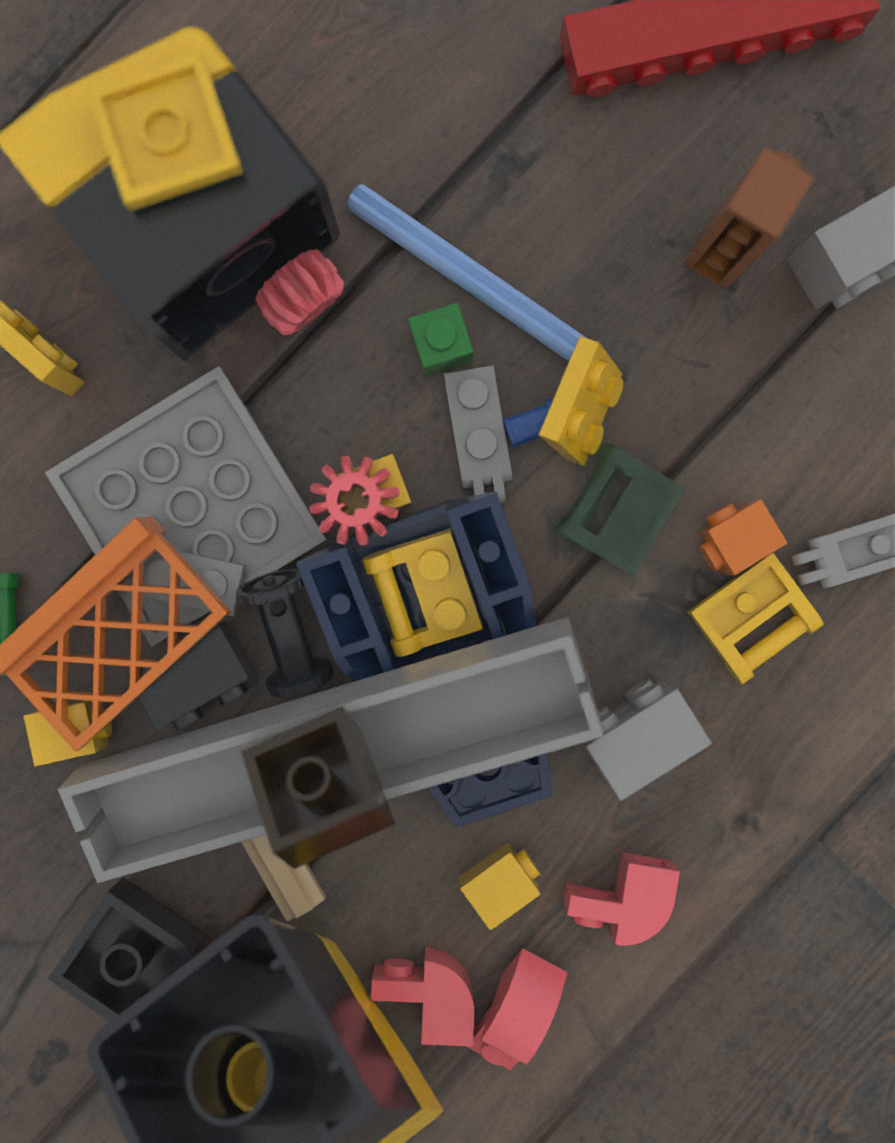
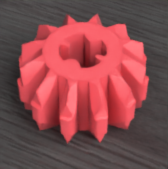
[255,249,344,335]
[309,456,400,546]

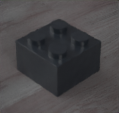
[48,877,206,1022]

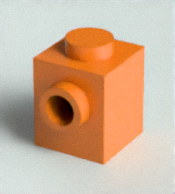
[698,499,788,576]

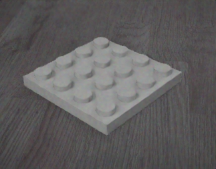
[45,366,328,647]

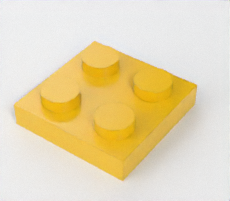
[85,50,243,211]
[0,299,85,397]
[539,336,623,466]

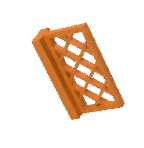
[0,516,231,752]

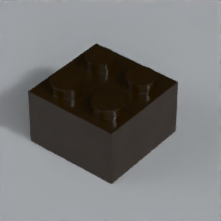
[241,707,395,869]

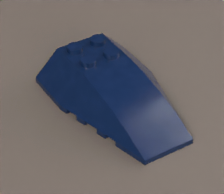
[296,491,552,828]

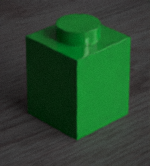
[408,302,474,378]

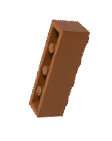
[683,147,815,290]

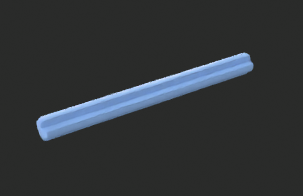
[347,184,588,361]

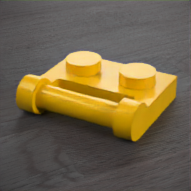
[362,528,483,657]
[687,553,824,685]

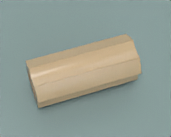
[241,834,326,921]

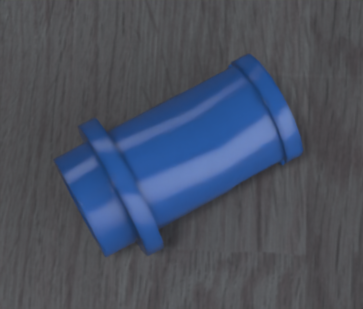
[503,398,552,449]

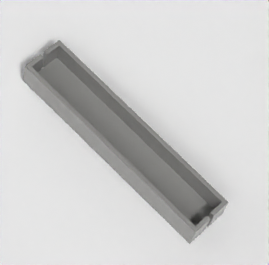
[58,617,604,883]

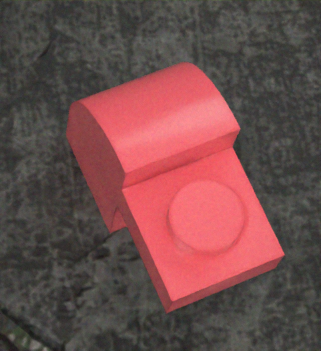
[562,852,680,946]
[371,946,474,1046]
[466,948,568,1071]

